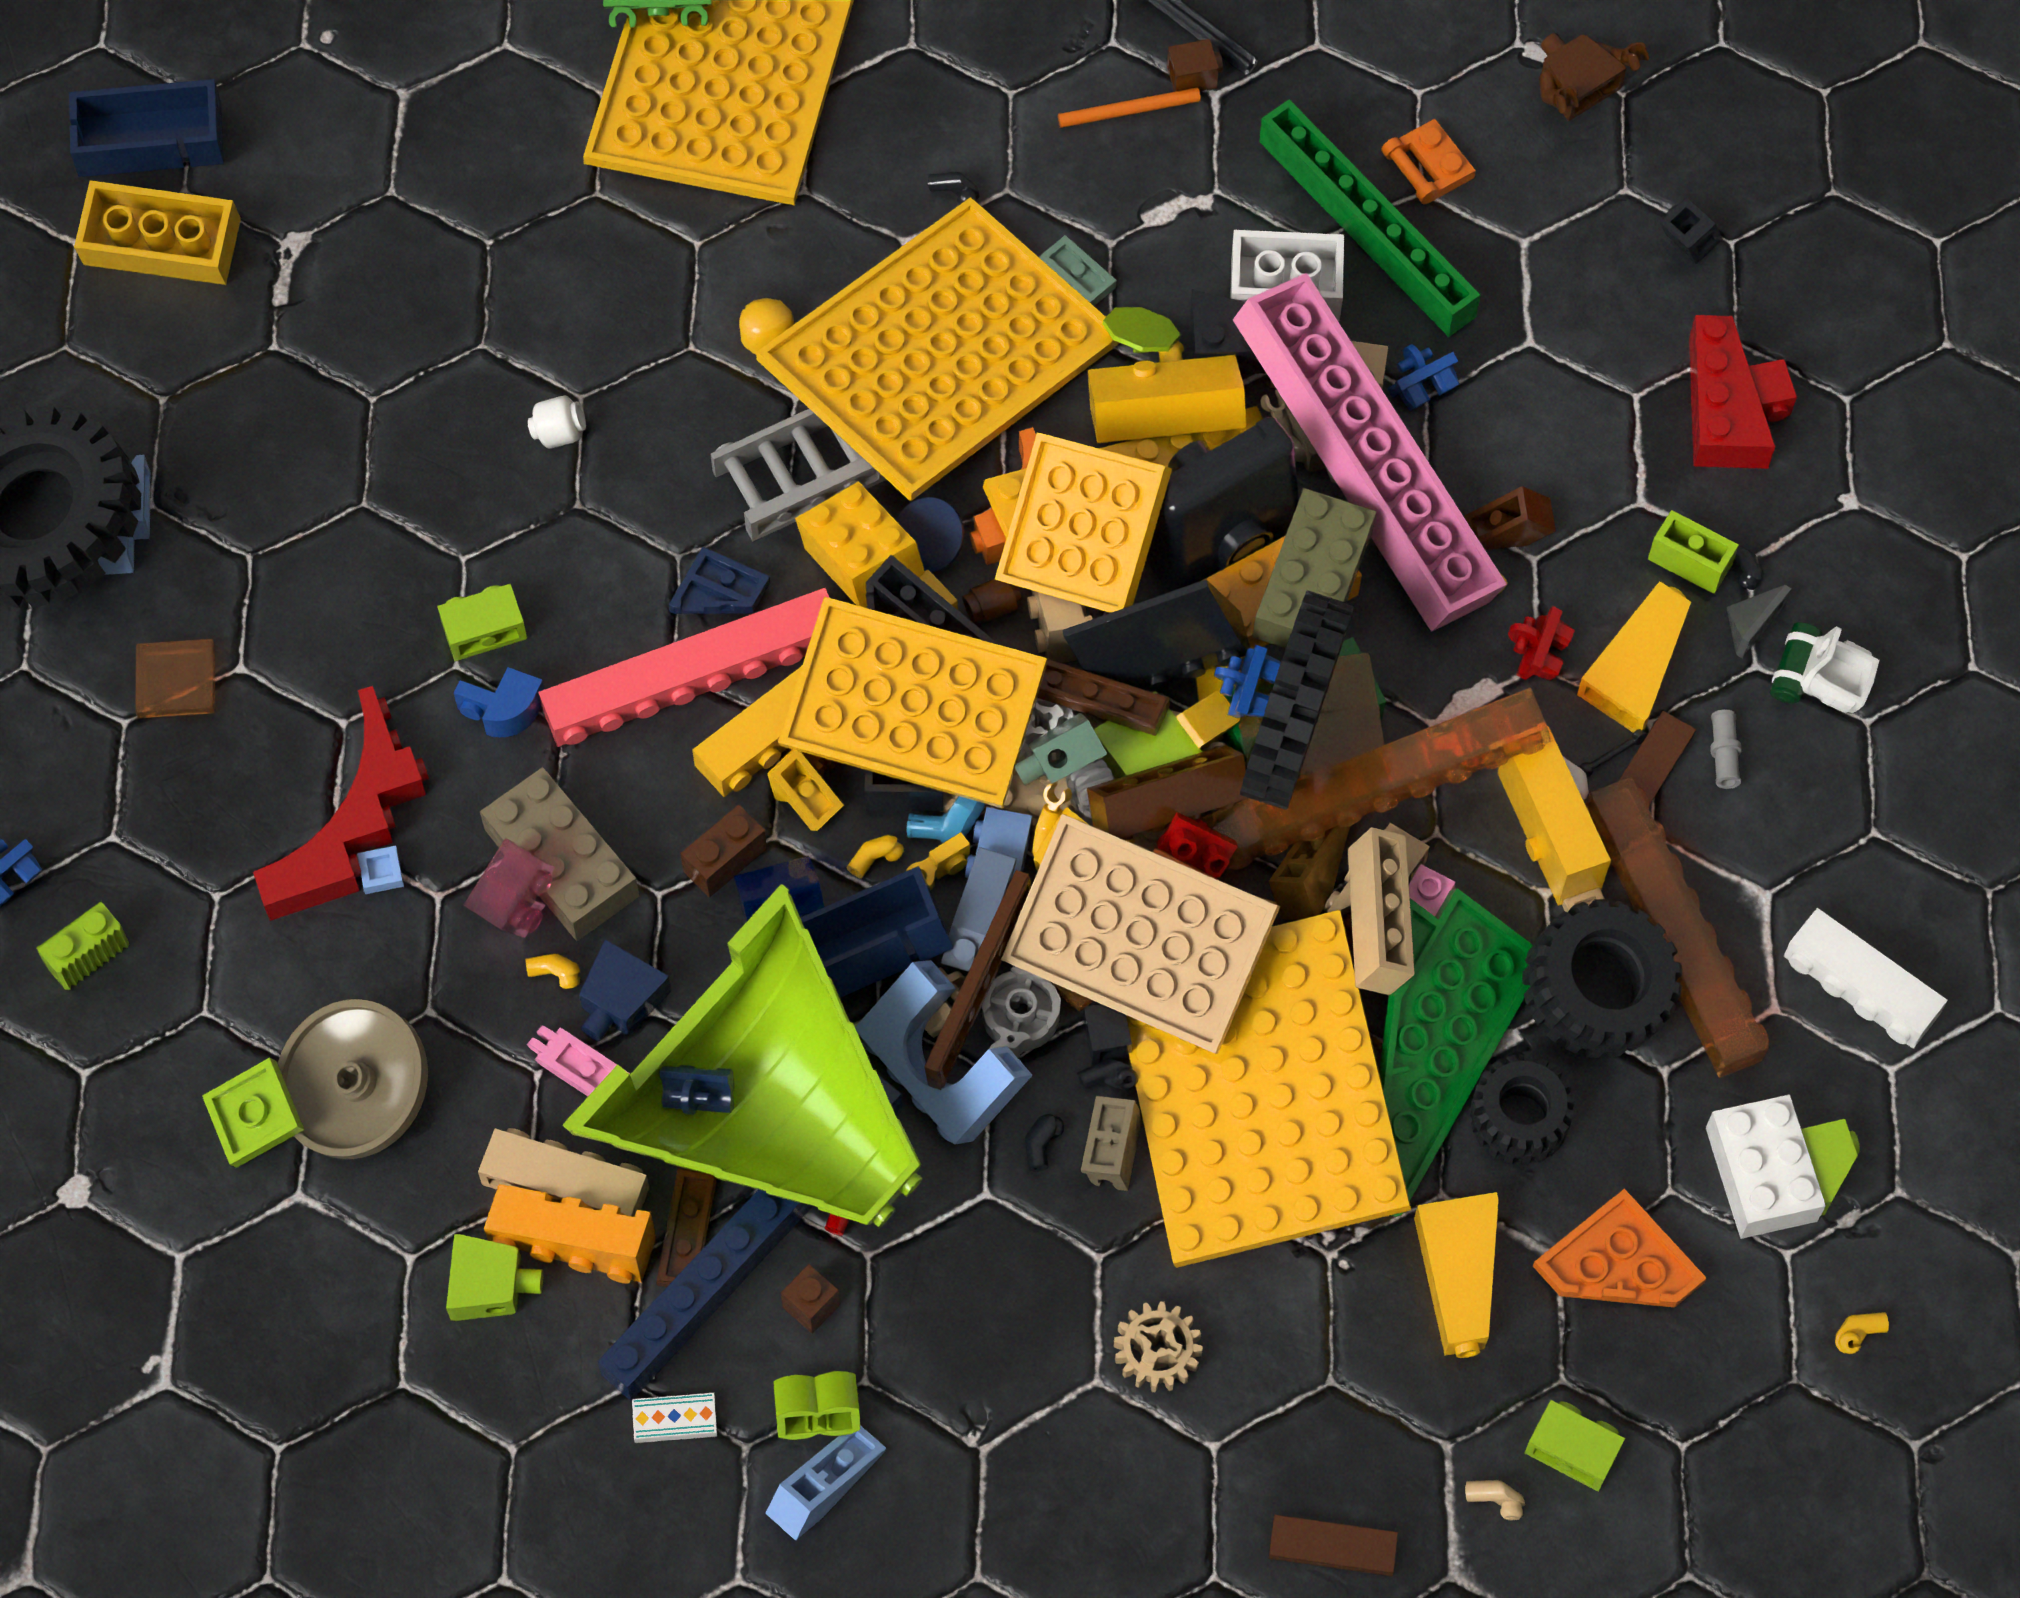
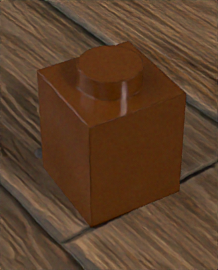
[1167,39,1223,92]
[781,1264,840,1334]

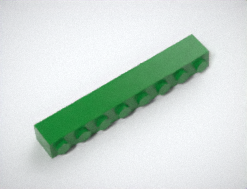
[1259,99,1481,337]

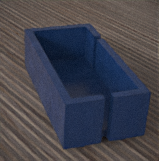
[69,79,224,177]
[801,866,954,998]

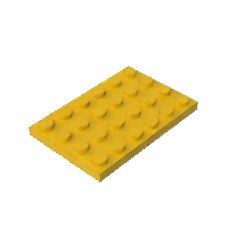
[778,596,1048,808]

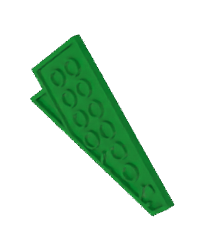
[1379,888,1533,1217]

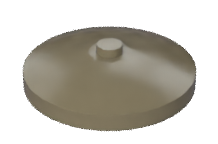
[278,999,428,1159]

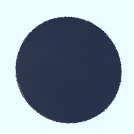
[896,497,964,573]

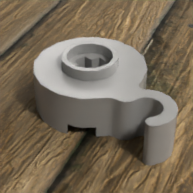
[982,967,1061,1058]

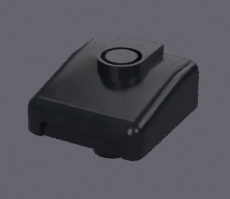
[1146,417,1299,592]

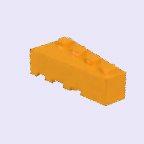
[484,1184,656,1284]

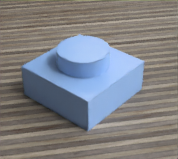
[357,846,404,894]

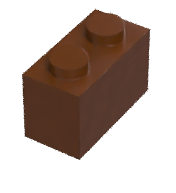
[680,804,767,898]

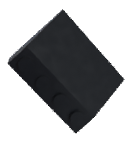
[1062,580,1250,691]

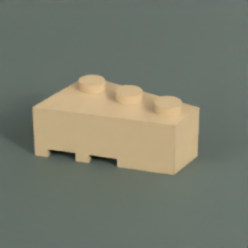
[1027,590,1093,663]

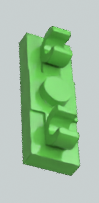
[603,0,713,28]

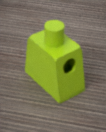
[446,1234,543,1321]

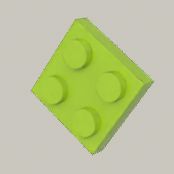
[202,1058,304,1168]

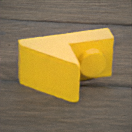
[1176,690,1241,748]
[767,749,844,831]

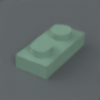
[1039,235,1117,306]

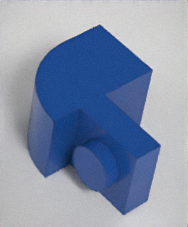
[454,667,545,737]

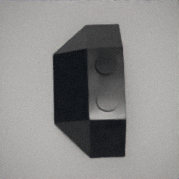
[866,555,999,645]

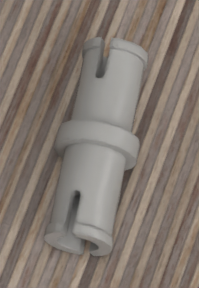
[1710,709,1742,789]

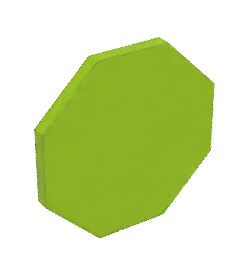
[1102,307,1181,353]

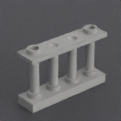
[710,409,886,542]

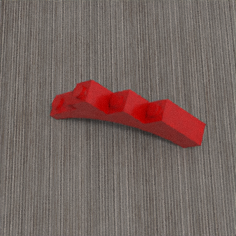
[253,686,429,921]

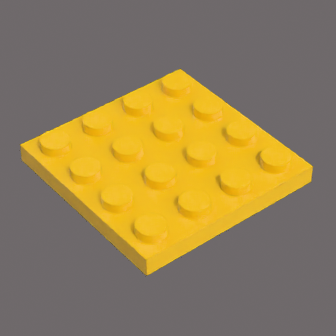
[995,432,1172,613]

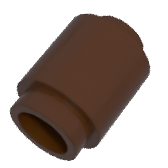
[962,578,1021,624]

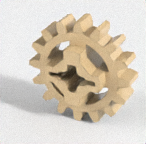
[1114,1301,1203,1392]

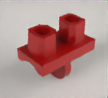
[1508,606,1575,681]
[1156,812,1238,878]

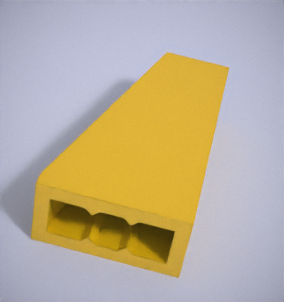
[1577,581,1691,733]
[1414,1192,1498,1358]

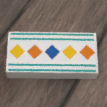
[632,1393,717,1443]

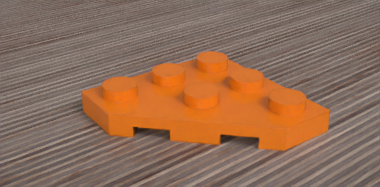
[1533,1188,1707,1308]

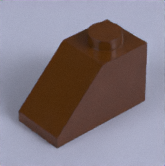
[1464,486,1556,550]

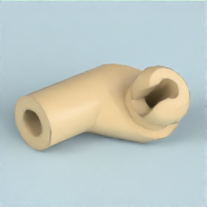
[1465,1480,1525,1520]

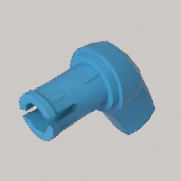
[907,796,986,844]

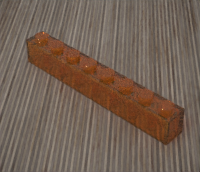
[1585,777,1769,1078]

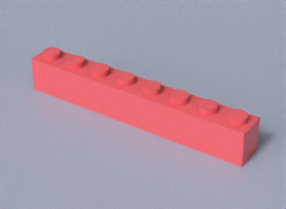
[538,588,829,747]

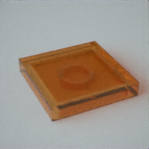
[136,639,215,718]

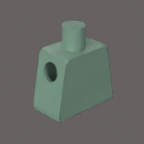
[1014,713,1107,785]

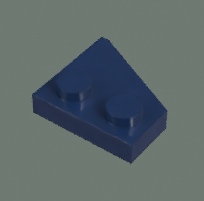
[669,547,770,614]

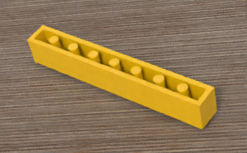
[692,570,958,797]

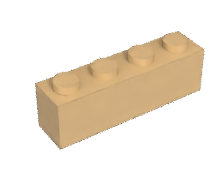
[1348,827,1414,995]
[478,1128,649,1217]

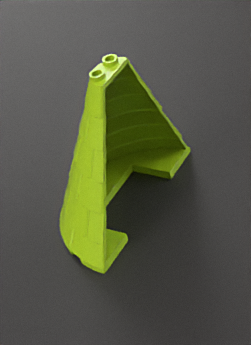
[563,884,923,1228]

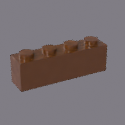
[1087,745,1248,840]

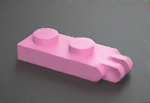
[527,1025,630,1096]

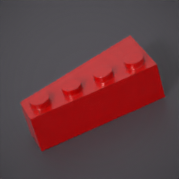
[1689,315,1775,469]

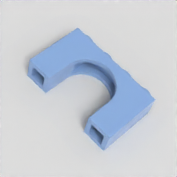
[855,960,1032,1145]

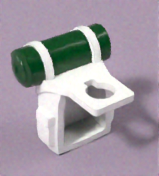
[1769,622,1879,713]

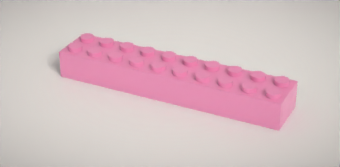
[1233,273,1507,632]

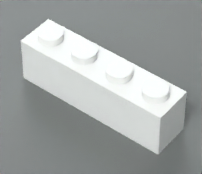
[1784,908,1948,1049]

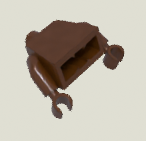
[1539,33,1650,121]

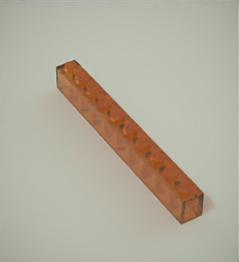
[1165,687,1552,872]

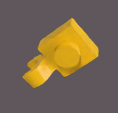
[906,832,970,890]

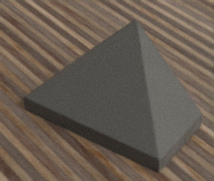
[1727,585,1791,659]

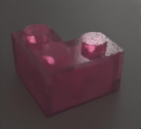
[464,838,555,938]

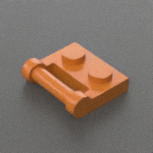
[1381,119,1476,205]

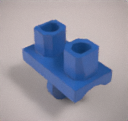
[1387,344,1459,411]
[1214,645,1281,718]
[0,839,42,907]

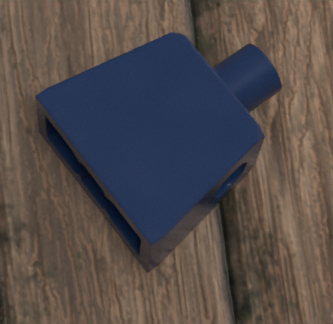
[579,940,671,1041]

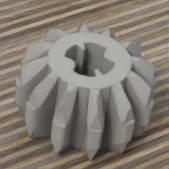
[1066,759,1114,826]

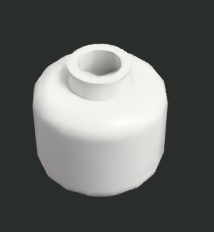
[528,395,586,449]

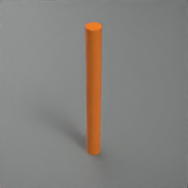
[1058,87,1201,128]

